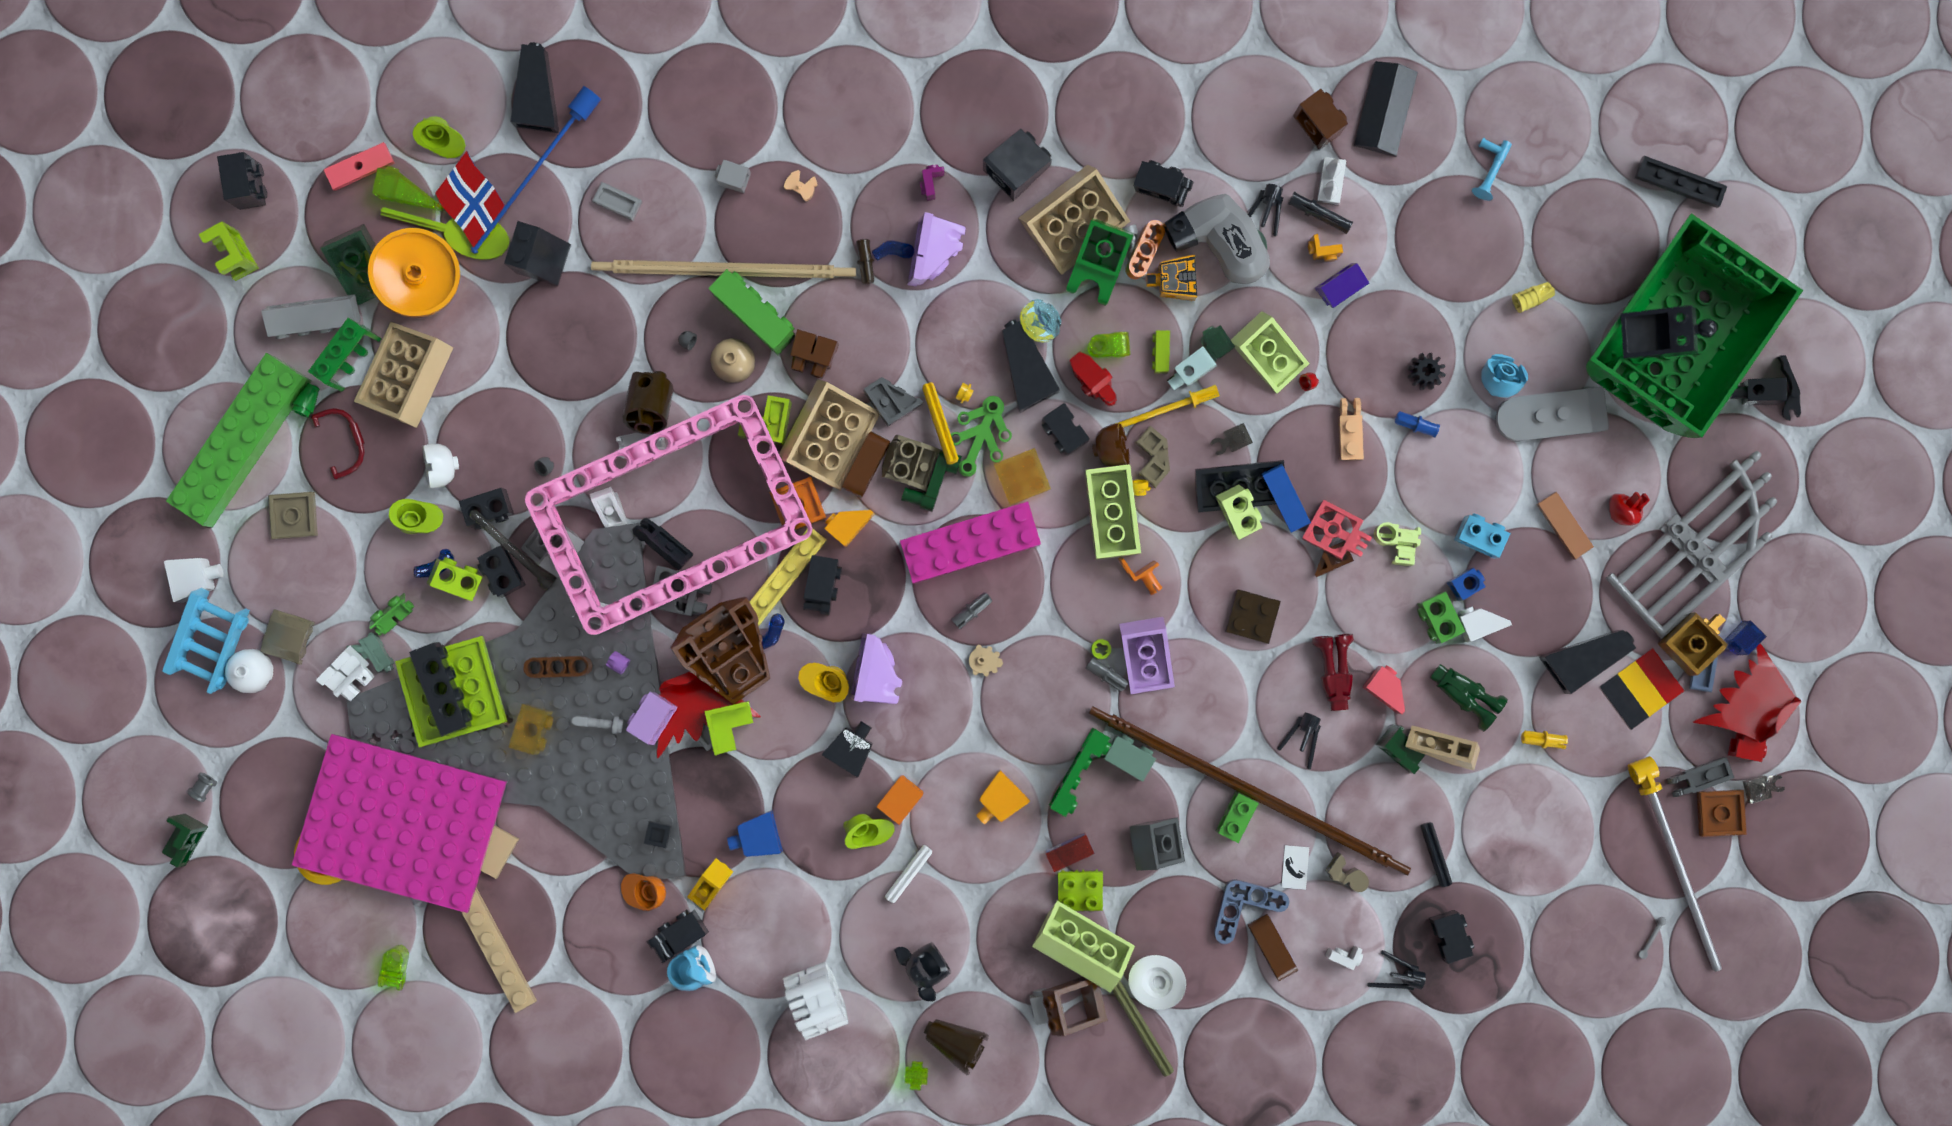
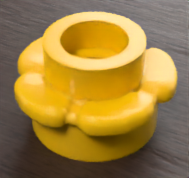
[955,383,974,404]
[1132,479,1151,496]

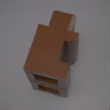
[790,329,839,379]

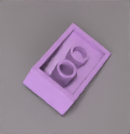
[1119,617,1175,694]

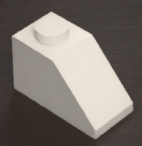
[1458,606,1512,642]

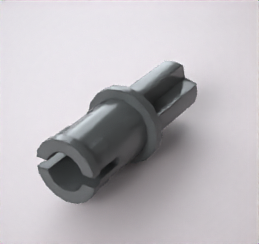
[951,592,992,629]
[1085,657,1128,692]

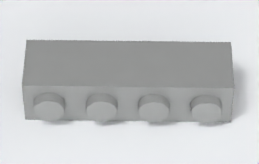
[261,294,361,339]

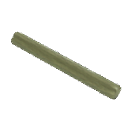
[1112,981,1174,1077]

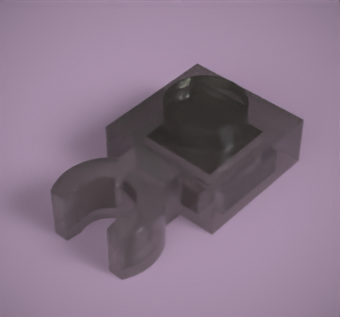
[1211,423,1253,456]
[1743,775,1785,803]

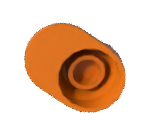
[621,873,666,911]

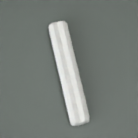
[885,845,932,903]

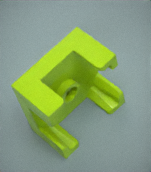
[198,221,259,281]

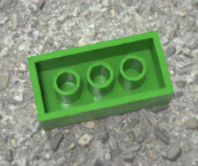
[708,269,795,355]

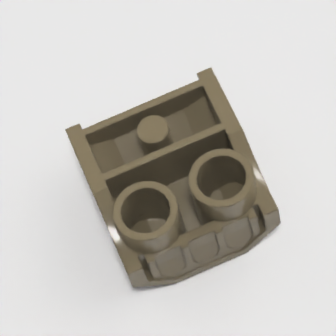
[882,435,941,491]
[260,609,315,665]

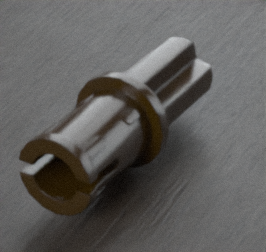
[856,239,875,284]

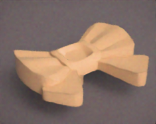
[784,170,817,202]

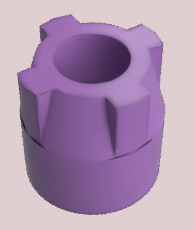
[605,651,630,675]

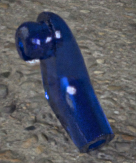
[872,240,915,261]
[413,549,454,578]
[762,613,785,650]

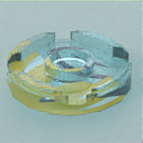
[1020,299,1061,343]

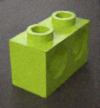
[427,557,482,601]

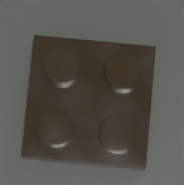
[1225,589,1281,644]

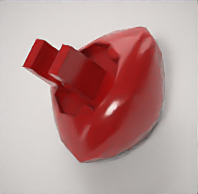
[1609,492,1650,526]

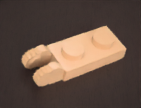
[1338,398,1364,460]

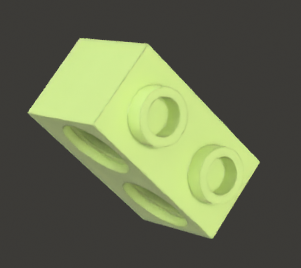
[1215,484,1262,540]

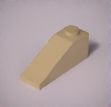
[1406,726,1480,770]

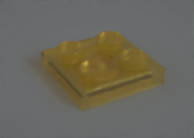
[994,448,1051,506]

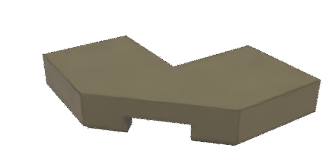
[1136,426,1170,488]

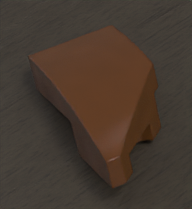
[1315,541,1354,577]

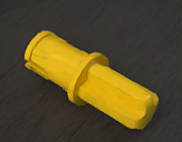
[1521,730,1568,749]

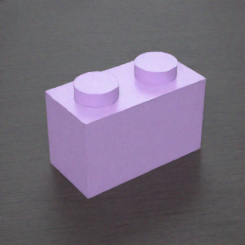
[626,692,678,745]

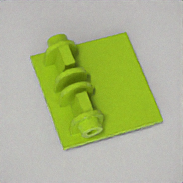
[1057,869,1103,911]

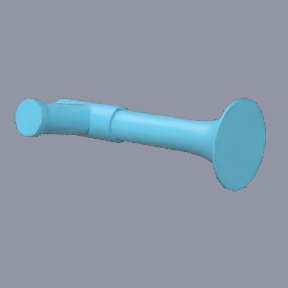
[1472,137,1512,201]

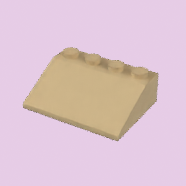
[1018,165,1131,275]
[354,322,453,428]
[779,379,879,491]

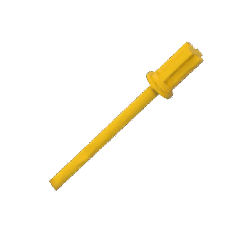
[1115,385,1220,428]

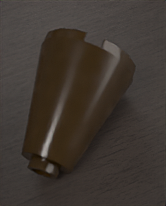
[924,1019,989,1075]

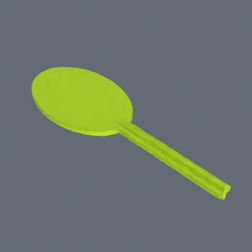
[380,207,510,260]

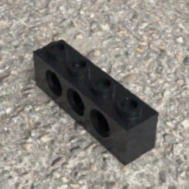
[409,642,472,737]

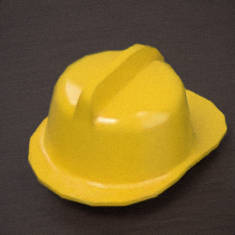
[798,663,849,702]

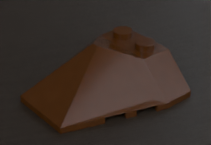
[670,597,770,704]

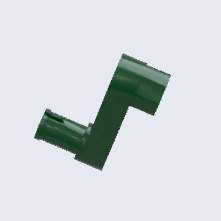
[901,449,962,512]

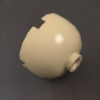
[710,338,755,383]

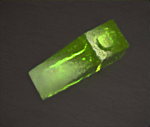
[372,166,443,212]

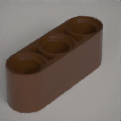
[842,431,891,498]
[523,656,593,678]
[1247,914,1298,981]

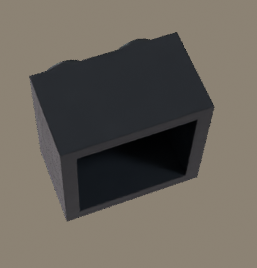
[217,152,267,210]

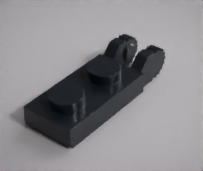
[632,518,694,571]

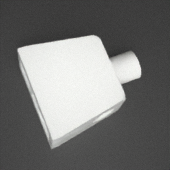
[164,558,223,603]

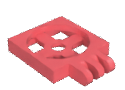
[1302,500,1372,560]

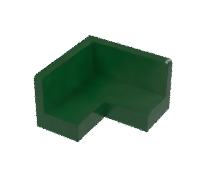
[1375,724,1425,774]
[162,813,208,868]

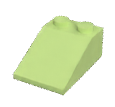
[1230,311,1310,393]

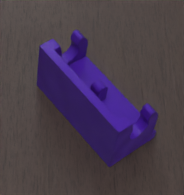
[1315,263,1369,308]

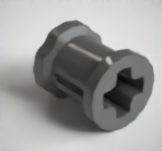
[187,772,217,802]

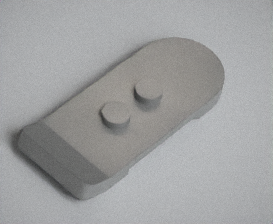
[1495,387,1609,441]

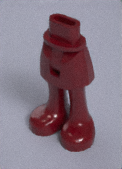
[1312,634,1354,711]

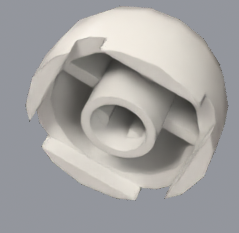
[422,444,459,488]
[225,649,273,693]

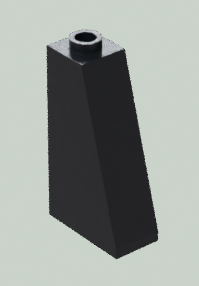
[510,42,559,133]
[1002,319,1060,413]
[1539,630,1636,694]

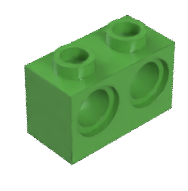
[1417,592,1465,644]
[1215,791,1259,843]

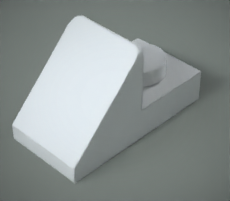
[590,487,628,528]

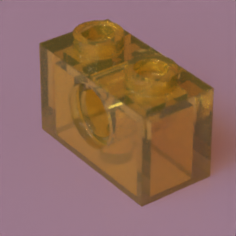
[509,704,554,755]

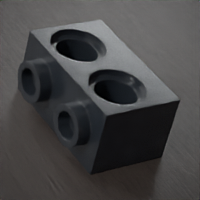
[459,488,514,530]
[477,545,526,598]

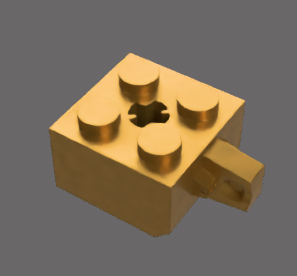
[1658,612,1728,676]

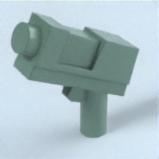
[346,632,395,673]

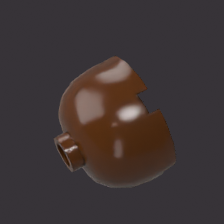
[1092,423,1130,467]

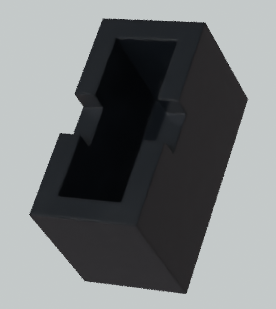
[1041,403,1090,456]
[1429,910,1474,964]

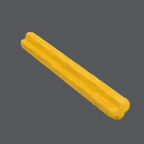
[922,382,959,464]

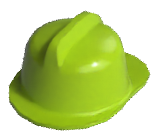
[412,116,466,158]
[389,499,444,534]
[843,814,894,849]

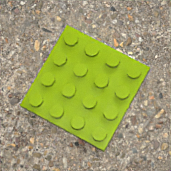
[395,636,507,747]

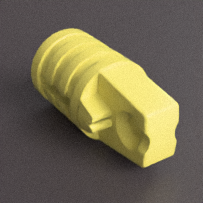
[1512,282,1555,313]

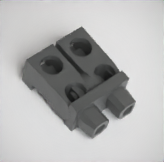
[652,565,713,616]

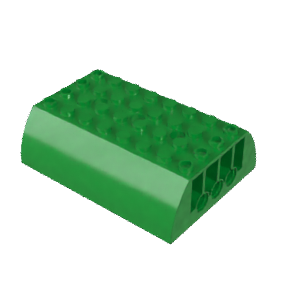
[1586,213,1803,438]

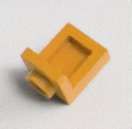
[1308,234,1343,262]

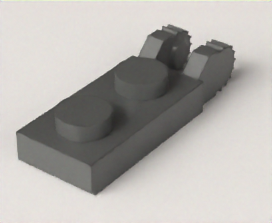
[1667,757,1734,797]

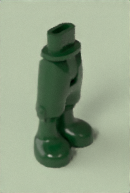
[1430,664,1508,732]

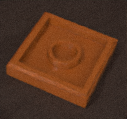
[1697,790,1747,837]

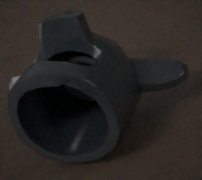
[894,942,951,1001]

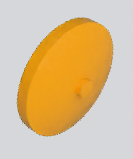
[368,228,460,317]

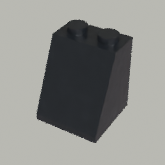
[983,129,1052,201]
[504,221,571,286]

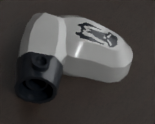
[1163,194,1270,285]

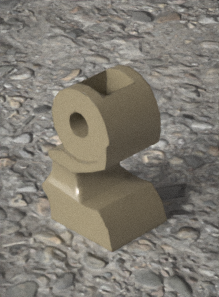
[1325,852,1369,892]

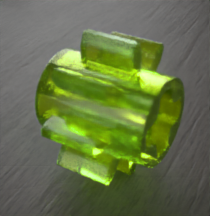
[905,1061,928,1090]

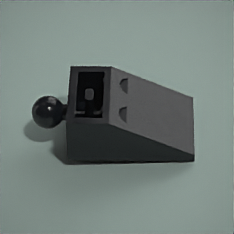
[1620,305,1717,359]

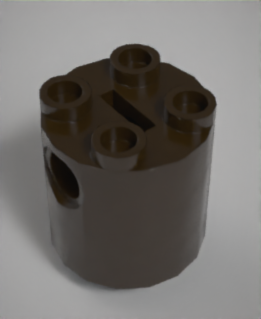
[622,371,673,435]

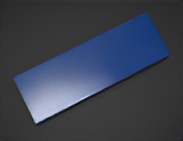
[1262,464,1311,533]

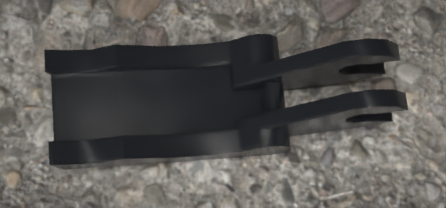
[1777,355,1801,421]

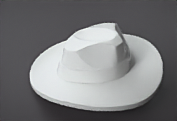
[1129,955,1186,1010]

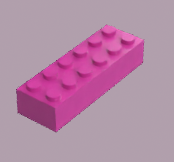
[900,501,1041,584]

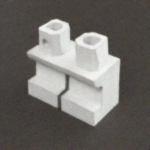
[316,646,375,701]

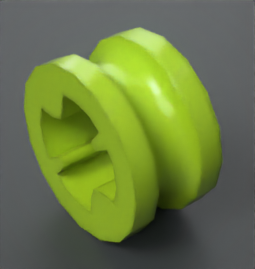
[1091,639,1112,659]

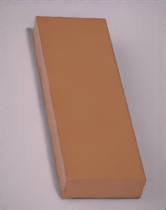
[1536,492,1594,560]

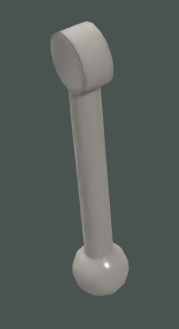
[1638,917,1666,959]

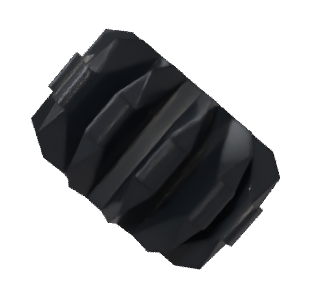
[1407,353,1446,390]

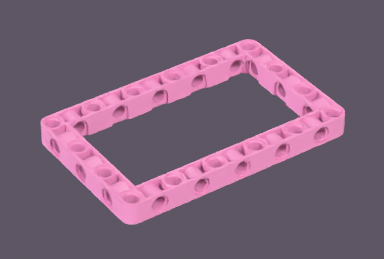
[525,395,812,635]

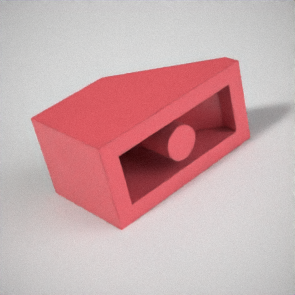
[1362,665,1405,715]

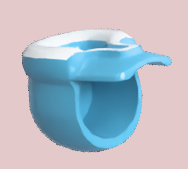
[667,945,716,991]

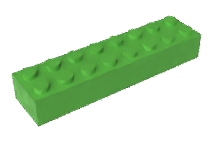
[166,353,312,527]

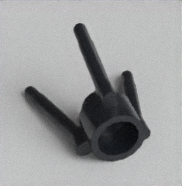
[1248,184,1284,236]
[1277,712,1321,770]
[1367,950,1426,991]

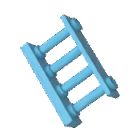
[162,588,250,694]

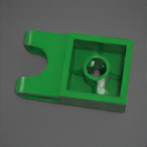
[1066,218,1134,306]

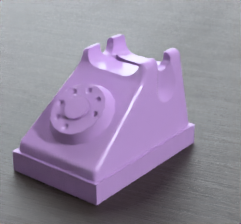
[907,212,966,287]
[850,633,902,704]

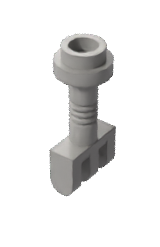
[572,715,624,735]

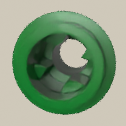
[292,383,320,418]

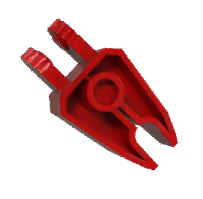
[1070,351,1117,407]

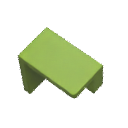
[738,395,792,446]
[705,701,754,755]

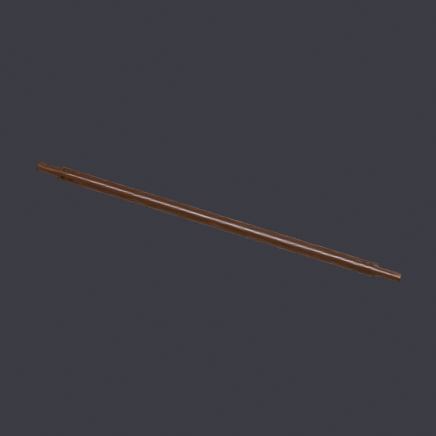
[1088,706,1411,876]

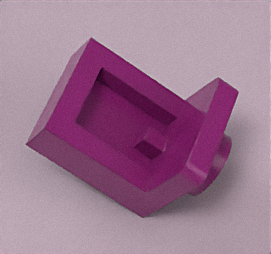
[920,164,945,201]

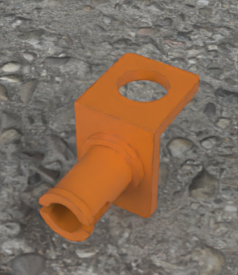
[1118,557,1163,595]

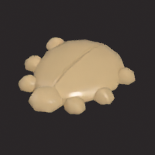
[969,645,1003,676]

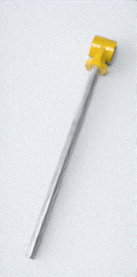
[1628,756,1722,971]

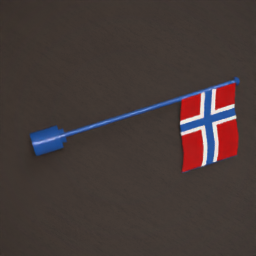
[435,86,601,254]

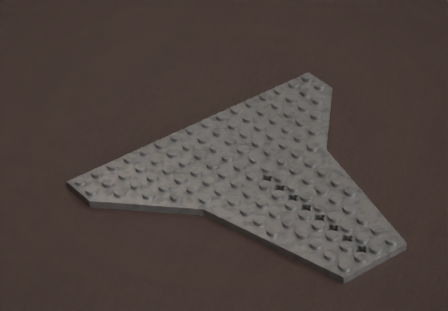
[346,523,686,882]

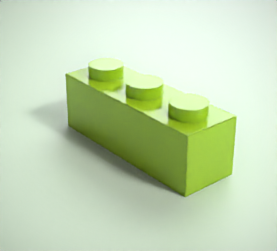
[1152,330,1170,374]

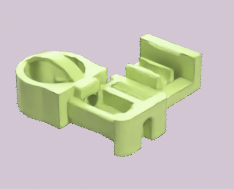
[1373,522,1421,566]

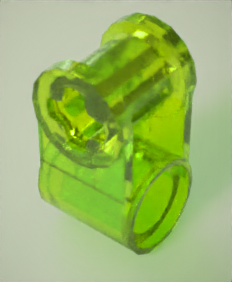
[1087,332,1131,358]
[377,945,409,991]

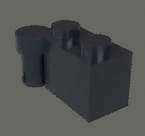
[1133,160,1194,207]
[803,555,842,616]
[646,909,709,963]

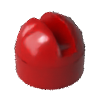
[1299,372,1319,391]

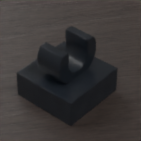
[644,821,672,848]

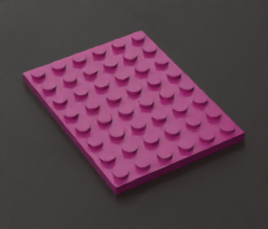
[292,734,507,913]

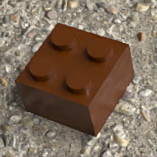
[1293,88,1348,150]

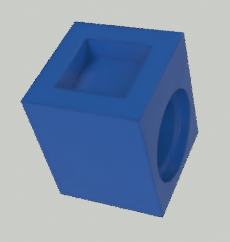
[1446,568,1486,601]

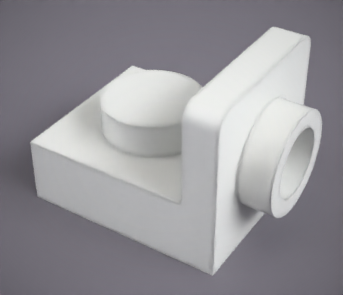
[1325,945,1363,970]

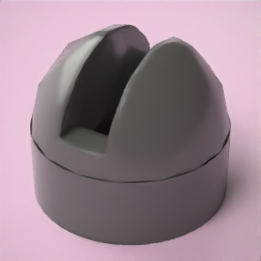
[678,331,697,351]
[534,457,554,476]

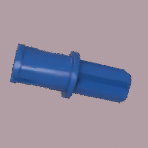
[1395,411,1440,438]

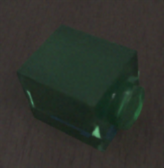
[1200,325,1235,362]

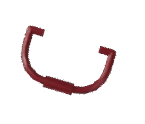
[311,408,365,479]

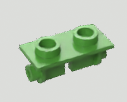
[369,593,415,636]

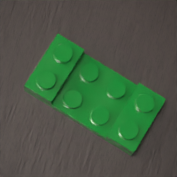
[1049,728,1111,817]

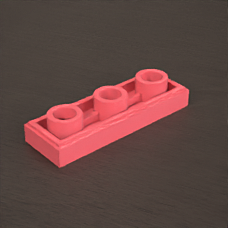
[324,142,395,191]

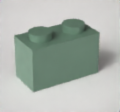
[1103,734,1156,782]

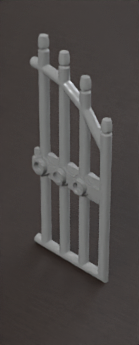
[1606,451,1777,639]

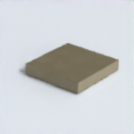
[268,492,318,540]

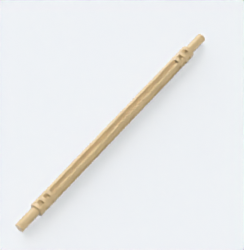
[591,260,856,278]

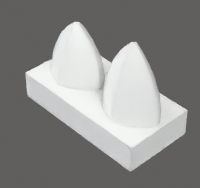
[1317,157,1346,205]

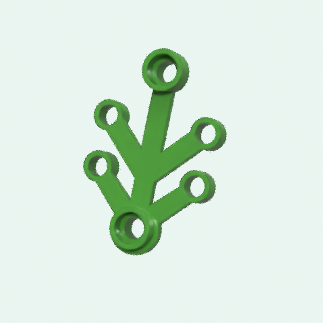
[951,396,1012,477]

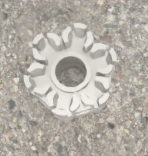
[783,961,849,1040]

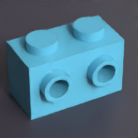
[1454,513,1511,559]

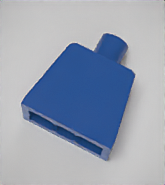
[727,810,783,857]

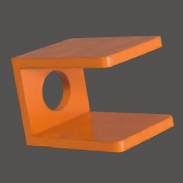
[877,775,924,825]

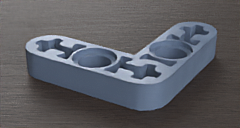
[1214,879,1289,944]

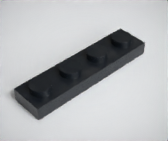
[1635,156,1727,208]

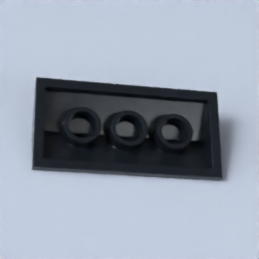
[1353,61,1418,157]
[1195,460,1285,513]

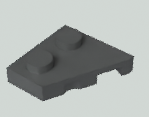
[863,377,923,427]

